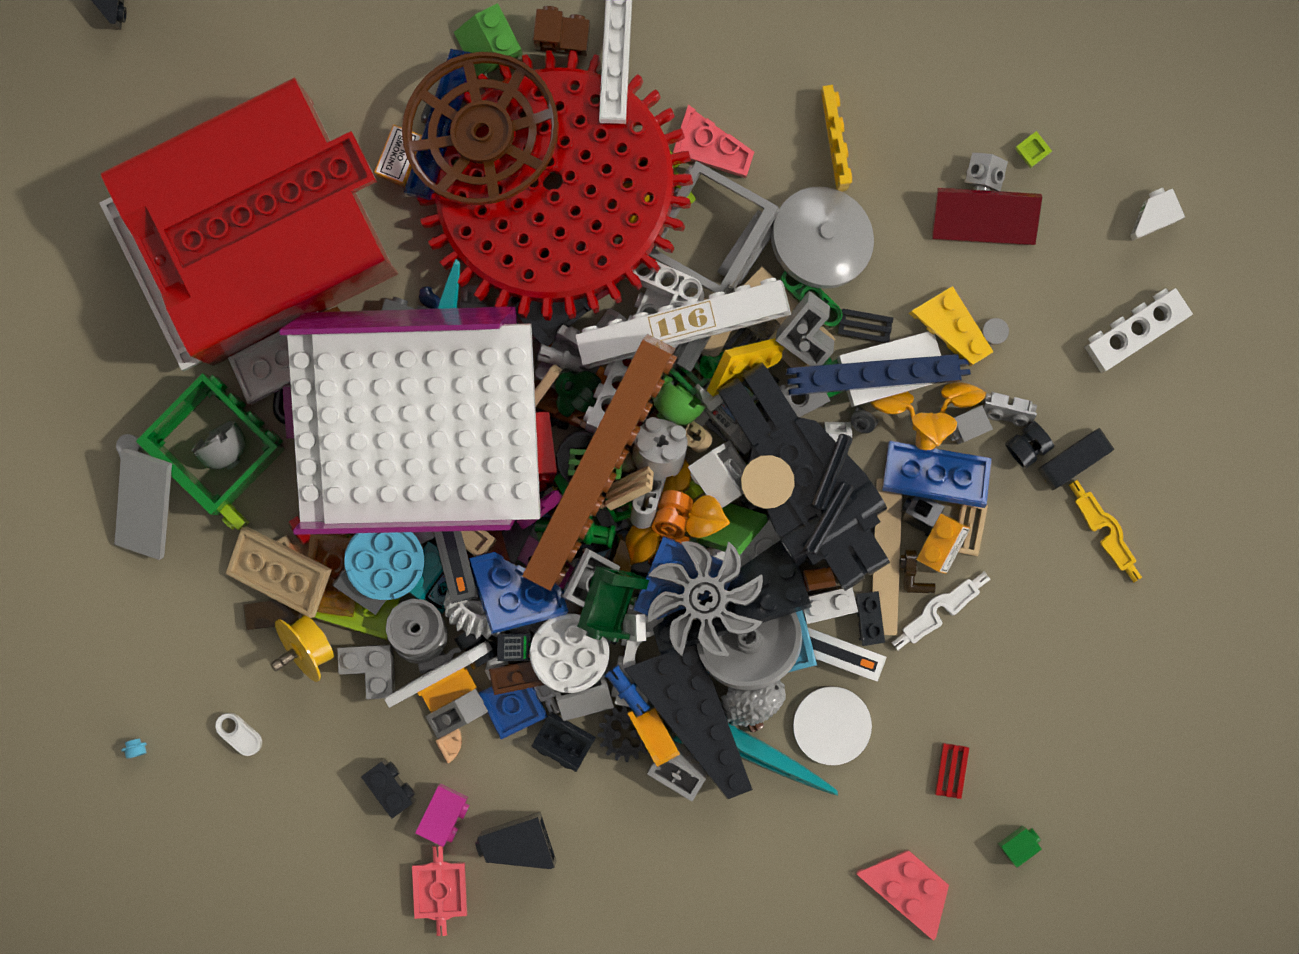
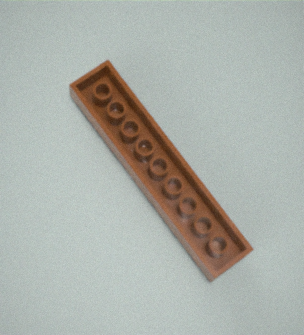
[522,334,677,591]

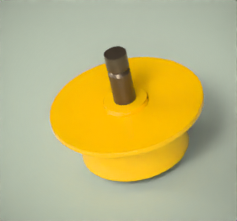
[270,615,334,682]

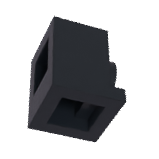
[901,496,945,537]

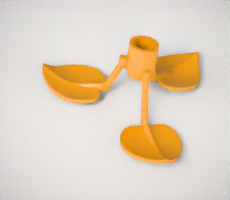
[869,382,986,450]
[626,459,730,566]

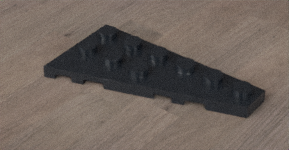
[653,540,812,655]
[623,644,753,799]

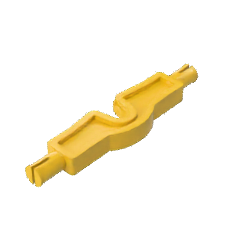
[1068,479,1142,583]

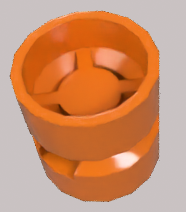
[652,490,694,540]

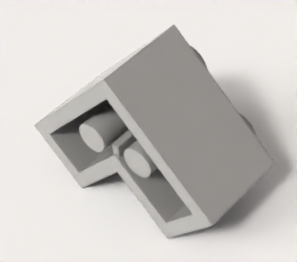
[776,291,834,366]
[337,644,396,699]

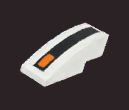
[808,628,887,682]

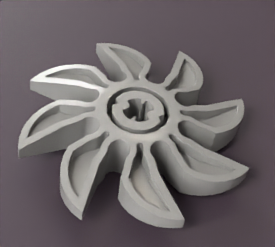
[648,541,763,656]

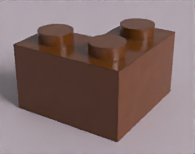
[533,6,590,56]

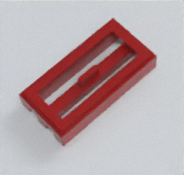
[935,743,969,799]

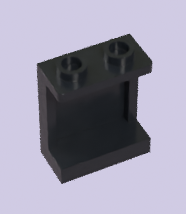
[512,268,591,346]

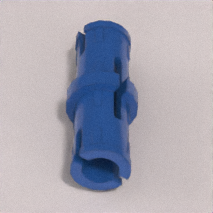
[605,665,650,717]

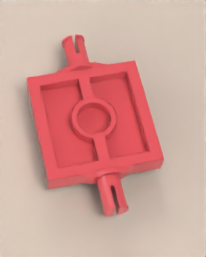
[412,845,468,936]

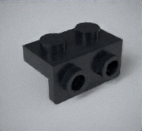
[532,712,596,772]

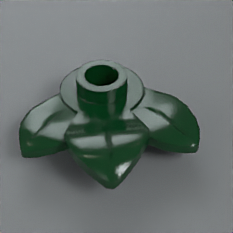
[554,371,601,418]

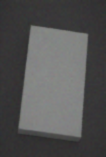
[115,448,172,560]

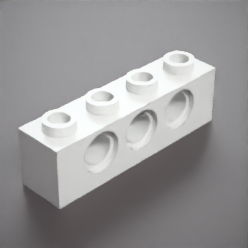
[1084,288,1193,373]

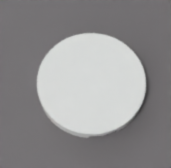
[530,614,609,693]
[793,686,872,765]

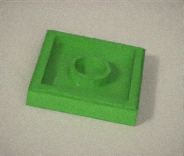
[696,503,768,556]

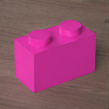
[415,783,470,847]

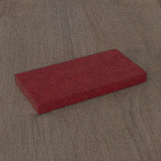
[932,188,1043,245]

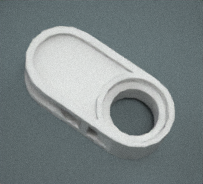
[215,713,262,756]

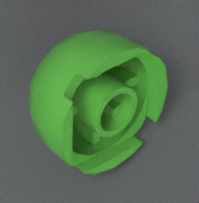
[652,375,706,425]

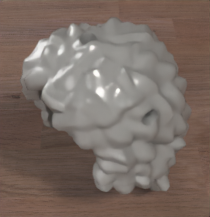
[720,680,786,727]

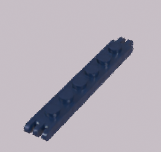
[786,355,971,396]

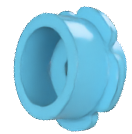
[121,739,147,759]

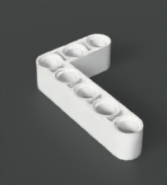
[585,243,704,352]

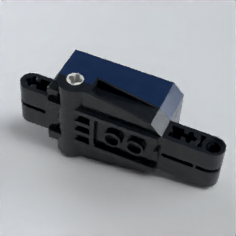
[717,362,890,591]

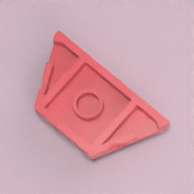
[856,850,949,941]

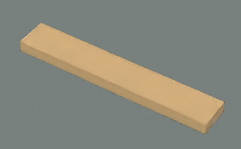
[872,478,902,635]

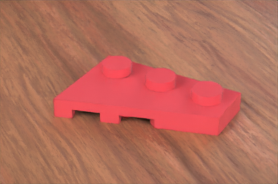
[673,105,754,178]

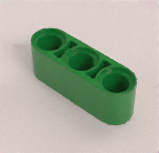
[781,271,842,329]

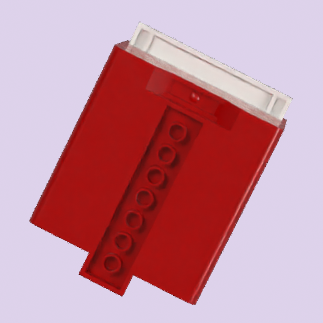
[100,77,398,371]

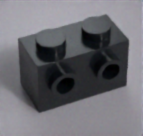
[361,759,416,819]

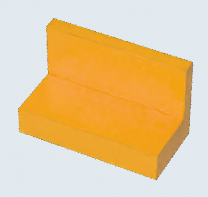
[417,666,477,713]
[628,708,680,767]

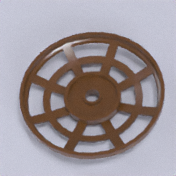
[402,52,559,205]

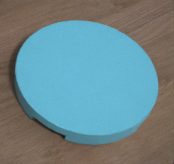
[344,532,424,600]

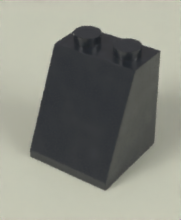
[475,811,557,869]

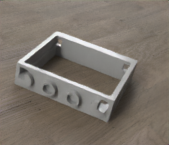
[649,161,780,295]

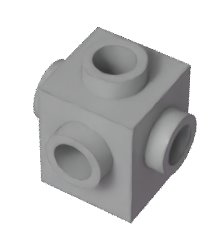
[965,153,1008,191]

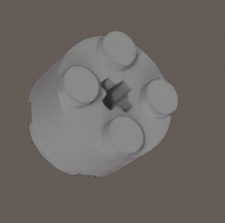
[632,417,687,481]

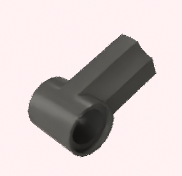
[674,336,711,373]

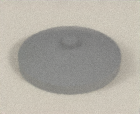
[771,187,874,289]
[697,612,802,690]

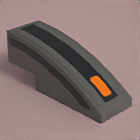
[433,531,477,604]

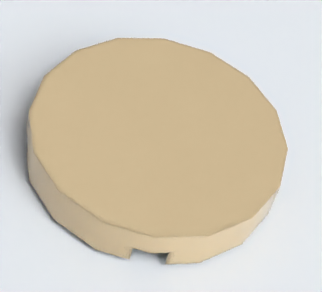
[741,455,795,509]

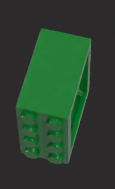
[136,373,285,516]

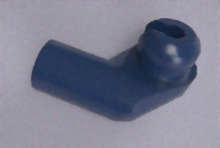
[418,286,441,309]

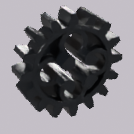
[597,706,648,762]

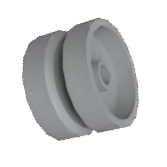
[386,599,448,664]

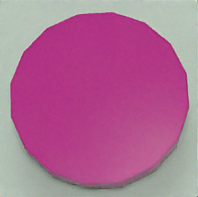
[517,490,563,529]

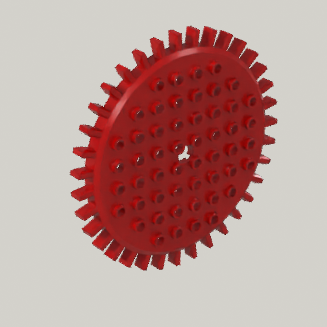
[417,50,693,321]

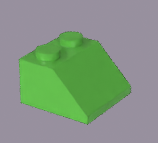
[454,3,523,79]

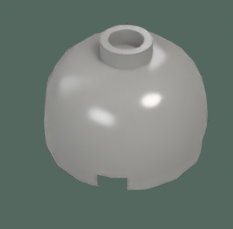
[192,421,246,470]

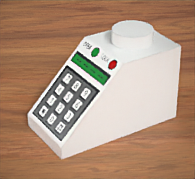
[1130,188,1185,241]

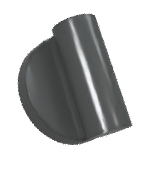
[851,406,880,433]

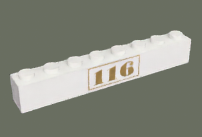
[576,278,791,369]

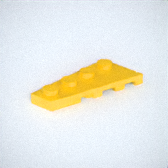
[821,85,852,192]

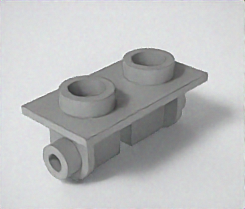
[983,392,1037,426]

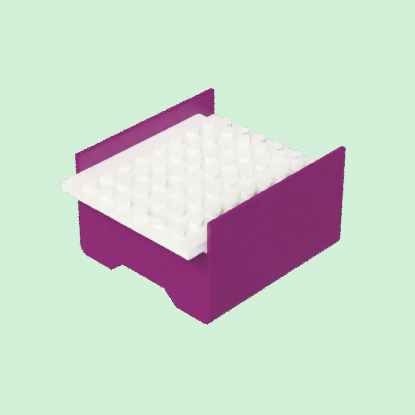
[279,307,541,535]

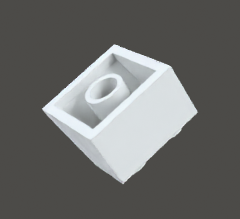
[688,440,747,508]

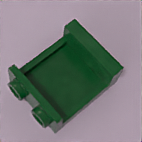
[577,566,649,642]

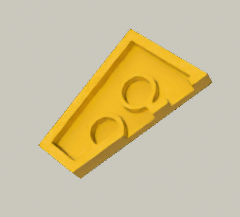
[909,286,993,367]
[706,338,785,397]

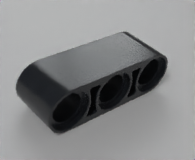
[1038,428,1114,491]

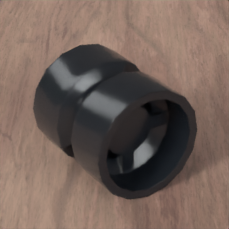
[1005,421,1055,469]
[454,632,498,670]

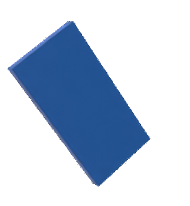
[882,441,992,508]

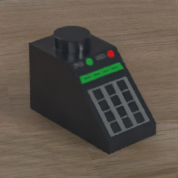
[497,632,534,661]

